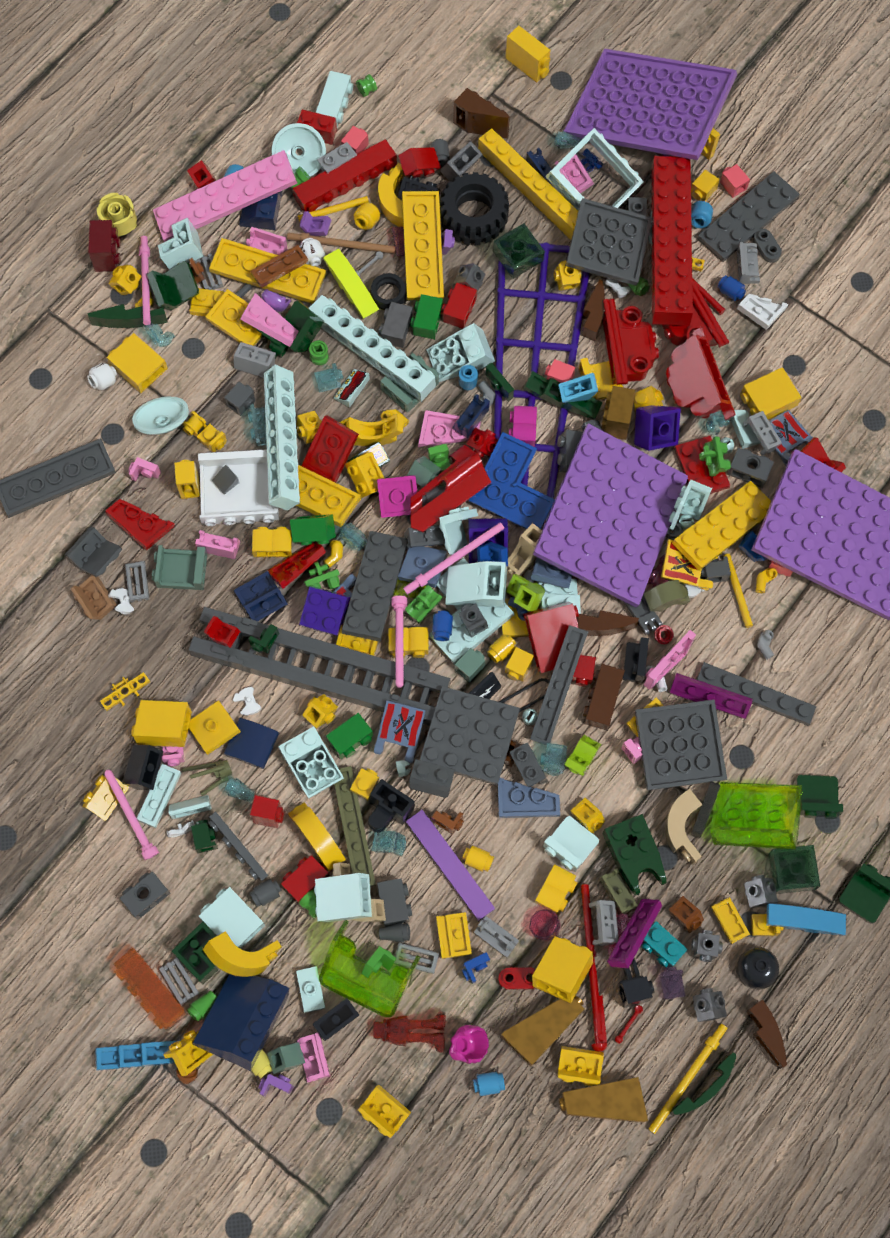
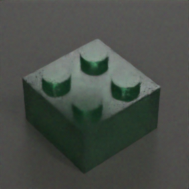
[493,223,545,279]
[768,845,821,894]

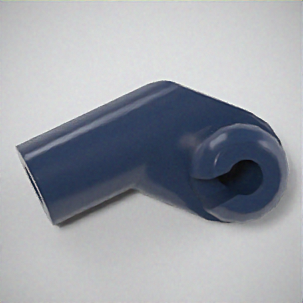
[508,596,530,621]

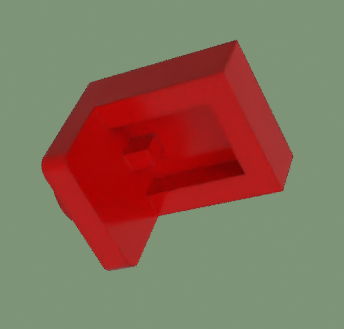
[204,616,241,648]

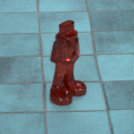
[373,1012,446,1053]

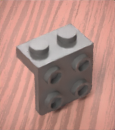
[65,526,122,577]
[409,759,455,798]

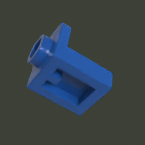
[462,952,490,984]

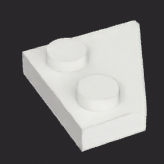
[737,294,788,330]

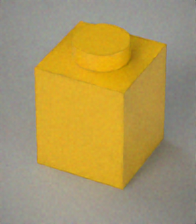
[691,170,720,202]
[505,647,534,681]

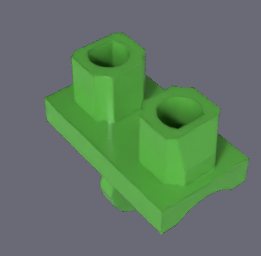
[699,436,731,476]
[304,561,340,589]
[405,585,443,624]

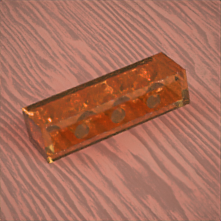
[113,948,188,1031]

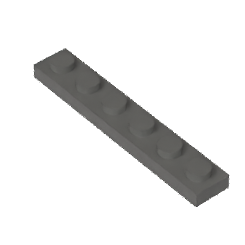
[530,625,588,746]
[697,662,817,726]

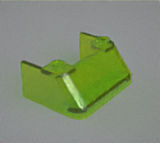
[319,920,421,1018]

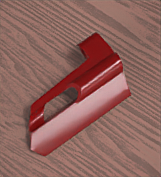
[411,445,491,533]

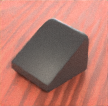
[212,465,239,495]

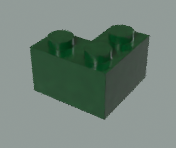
[172,922,218,984]

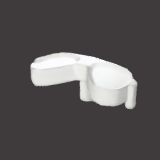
[166,820,195,837]

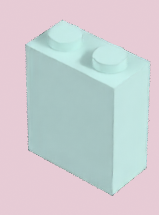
[314,873,372,922]
[199,887,265,949]

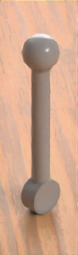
[355,251,383,277]

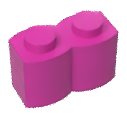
[509,406,537,447]

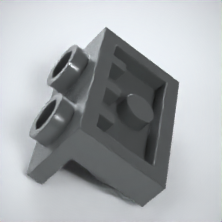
[510,743,548,787]

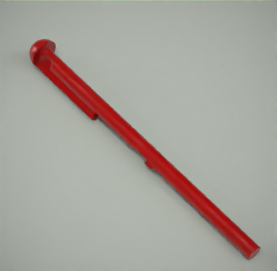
[581,884,607,1052]

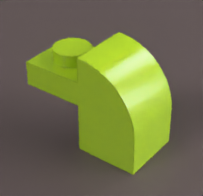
[506,574,545,611]
[565,734,602,776]

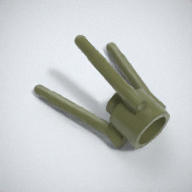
[181,760,232,796]

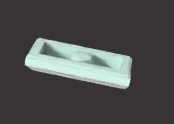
[730,410,760,449]
[169,795,212,819]

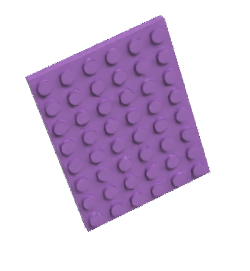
[564,49,737,160]
[532,423,688,607]
[751,449,890,620]

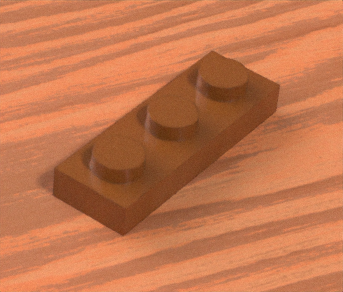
[251,245,308,288]

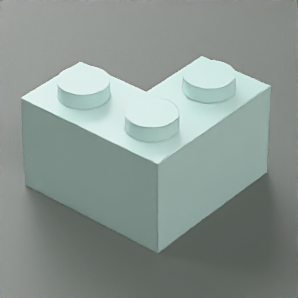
[158,218,203,270]

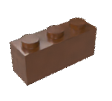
[582,664,625,731]

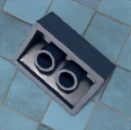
[239,190,283,230]

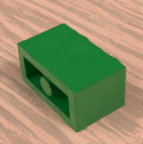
[410,294,443,340]
[290,514,336,545]
[326,712,373,759]

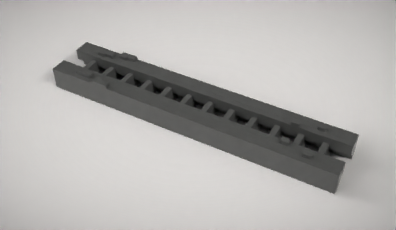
[189,607,450,726]

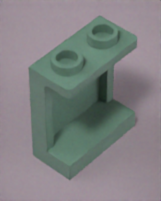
[380,352,439,413]
[152,545,208,590]

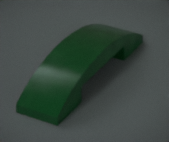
[670,1052,736,1116]

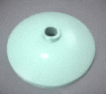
[272,123,326,177]
[132,396,189,435]

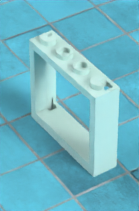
[545,128,644,210]

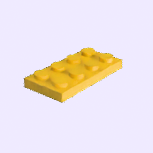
[296,465,361,527]

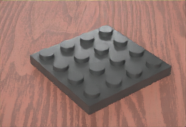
[565,198,652,286]
[420,686,520,786]
[634,700,727,790]

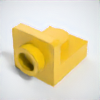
[197,424,227,453]
[570,798,605,833]
[751,914,784,936]

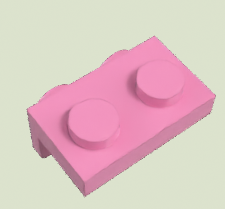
[555,154,594,194]

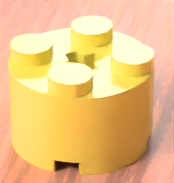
[97,193,137,237]

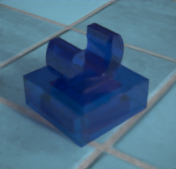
[581,148,604,172]

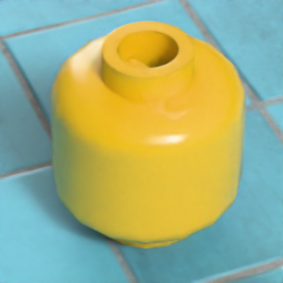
[353,202,380,230]

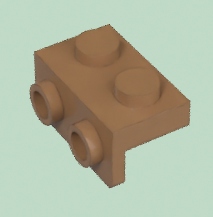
[71,575,117,620]

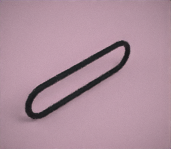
[499,678,550,712]

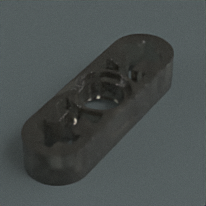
[690,781,720,839]

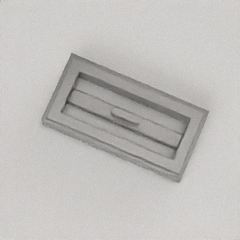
[195,253,223,290]
[125,561,150,603]
[394,943,439,974]
[159,957,199,1005]

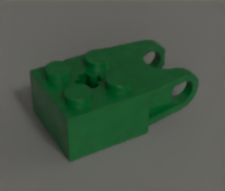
[602,814,667,896]

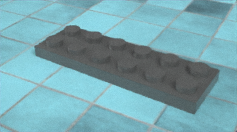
[697,171,800,262]
[0,438,116,518]
[342,531,408,642]

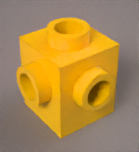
[553,260,581,291]
[108,265,142,295]
[296,411,322,444]
[302,694,338,728]

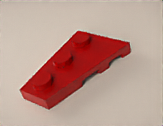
[105,499,175,551]
[267,541,326,589]

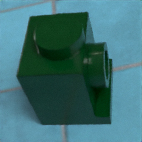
[191,820,218,854]

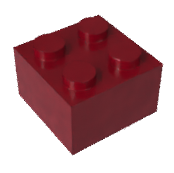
[88,220,121,272]

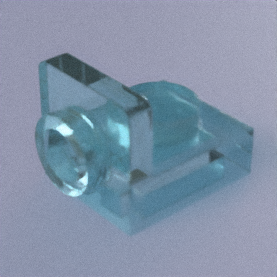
[143,323,175,347]
[314,363,343,393]
[706,411,733,437]
[372,831,406,856]

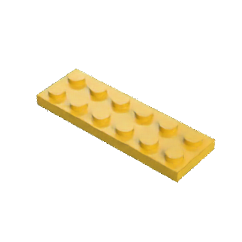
[402,191,444,300]
[209,238,326,304]
[672,481,772,571]

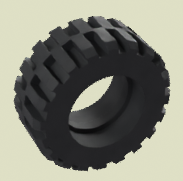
[440,172,509,245]

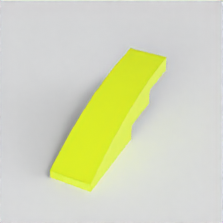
[323,249,379,320]

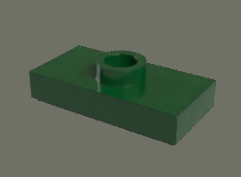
[485,363,514,401]

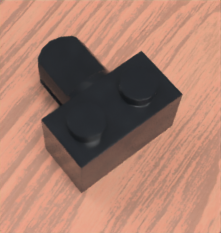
[368,779,415,833]
[618,958,655,1008]

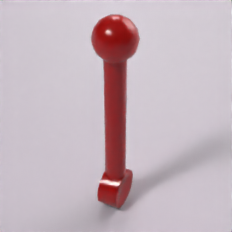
[615,1005,643,1044]

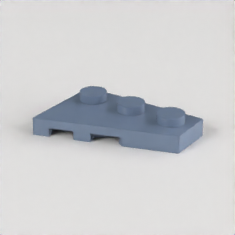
[498,778,560,818]

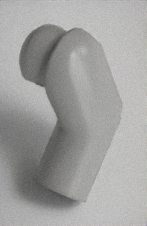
[478,381,495,407]
[757,630,774,660]

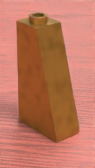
[501,995,585,1066]
[559,1077,648,1123]

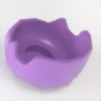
[261,289,291,312]

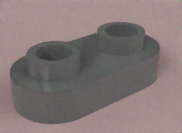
[753,229,782,263]

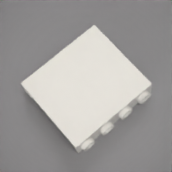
[198,450,279,526]

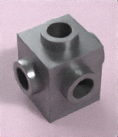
[453,263,485,292]
[744,875,778,908]
[691,930,723,962]
[693,988,727,1022]

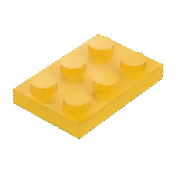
[205,289,263,346]

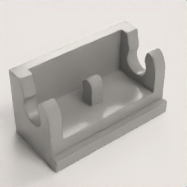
[737,242,760,284]
[234,342,276,378]
[743,411,782,456]
[589,900,618,946]

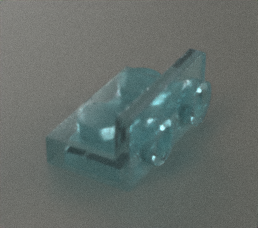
[247,404,267,446]

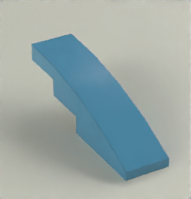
[767,903,846,936]
[95,1040,181,1071]

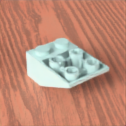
[426,323,495,382]
[445,561,507,607]
[278,726,344,799]

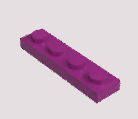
[670,673,753,719]
[607,899,662,968]

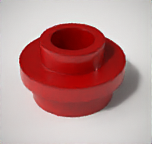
[654,625,674,645]

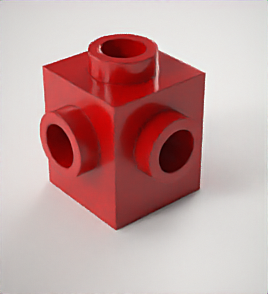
[466,427,498,458]

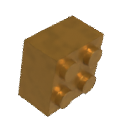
[601,386,635,440]

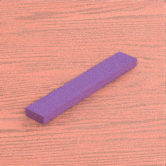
[406,810,495,922]

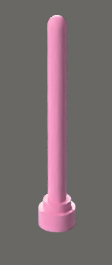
[391,596,407,688]
[104,770,159,861]

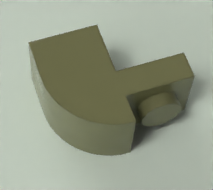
[644,580,690,612]

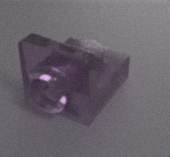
[659,967,685,1000]

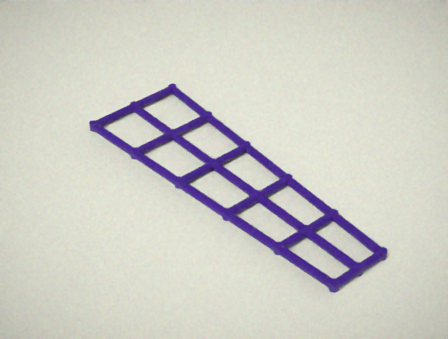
[494,238,590,499]

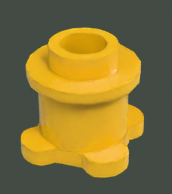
[183,411,207,436]

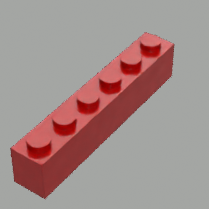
[293,139,397,212]

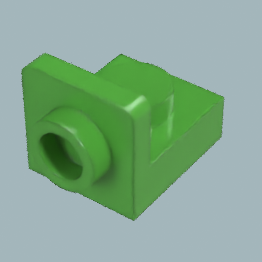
[428,443,450,472]
[361,946,396,978]

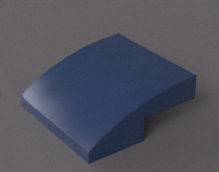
[234,571,288,621]
[224,718,279,769]

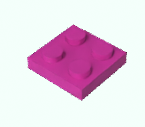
[377,475,417,518]

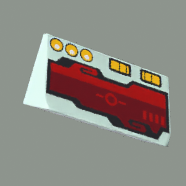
[334,369,370,408]

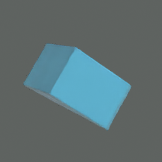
[559,373,598,403]

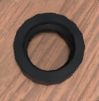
[371,273,406,310]

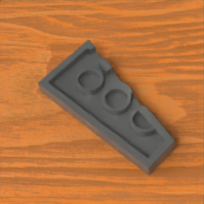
[208,811,268,881]

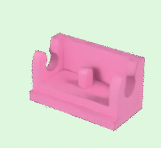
[246,227,287,255]
[195,530,240,559]
[297,1033,330,1083]

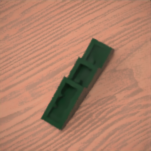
[87,304,168,328]
[523,371,602,420]

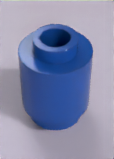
[717,275,746,301]
[432,611,453,641]

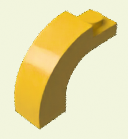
[378,163,405,229]
[340,413,404,446]
[288,802,346,871]
[203,931,282,977]

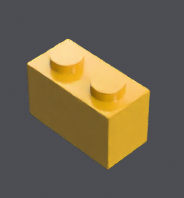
[174,460,200,499]

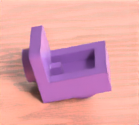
[300,211,331,236]
[441,229,455,255]
[258,1074,294,1097]

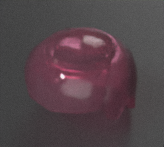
[529,909,561,941]

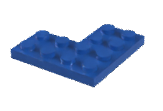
[469,432,555,529]

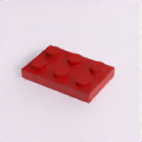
[301,415,359,483]
[674,435,730,494]

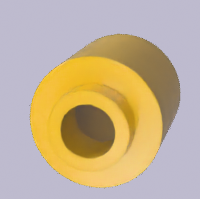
[487,635,516,663]
[462,845,494,872]

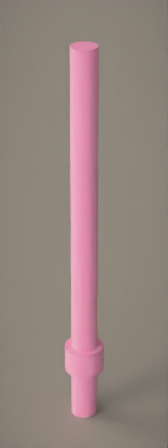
[139,236,151,325]
[403,522,505,595]

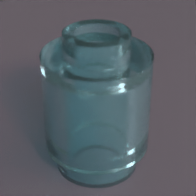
[339,523,368,551]

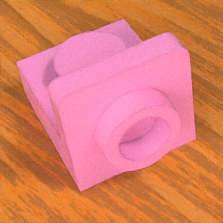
[128,457,161,481]
[621,737,642,765]
[162,746,185,766]

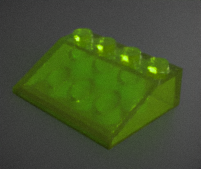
[710,782,802,849]

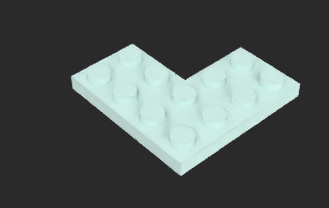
[429,558,514,665]

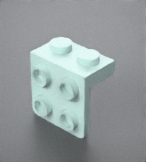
[669,479,712,530]
[439,507,478,555]
[543,816,599,872]

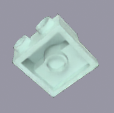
[537,579,581,618]

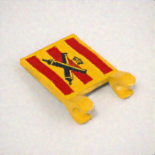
[661,539,718,591]

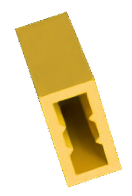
[506,26,551,83]
[107,333,168,393]
[740,367,802,420]
[131,700,192,747]
[532,936,593,1003]

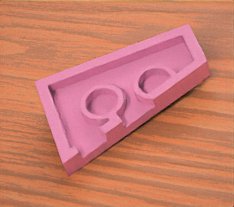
[241,293,299,347]
[418,410,481,447]
[644,630,696,690]

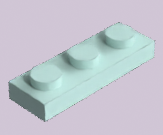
[137,764,181,828]

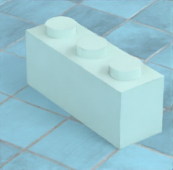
[316,71,353,127]

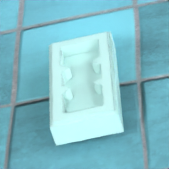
[296,966,325,1013]

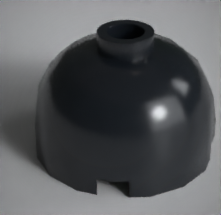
[736,947,779,990]

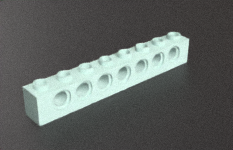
[309,295,436,402]
[264,365,300,511]

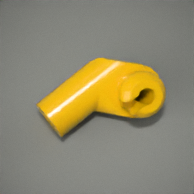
[323,540,343,568]
[755,568,777,594]

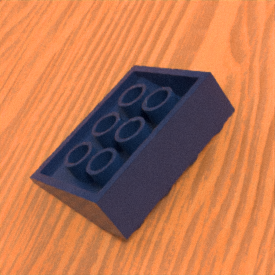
[193,974,290,1071]

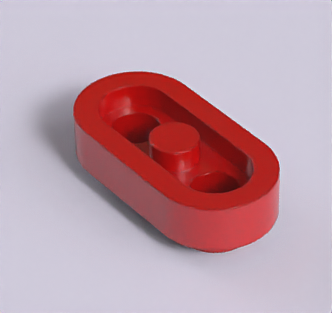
[498,967,536,990]

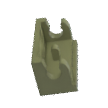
[600,869,638,916]

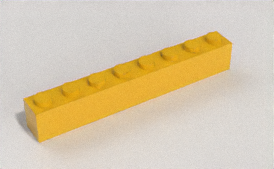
[478,129,578,240]

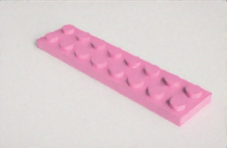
[153,150,298,242]

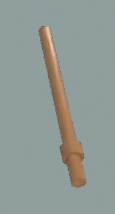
[287,232,396,254]

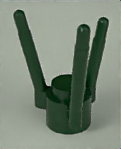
[256,328,289,359]

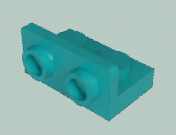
[641,921,688,969]

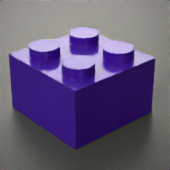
[299,586,351,635]

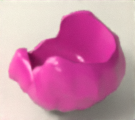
[449,1025,489,1064]

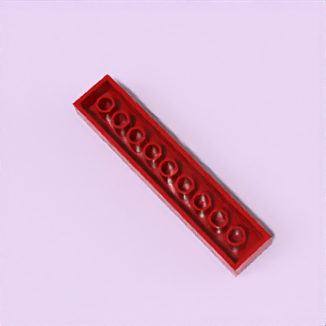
[651,156,693,326]

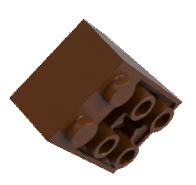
[453,88,510,139]

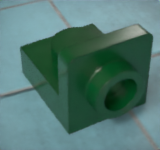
[248,624,280,654]

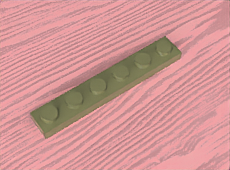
[334,766,376,887]

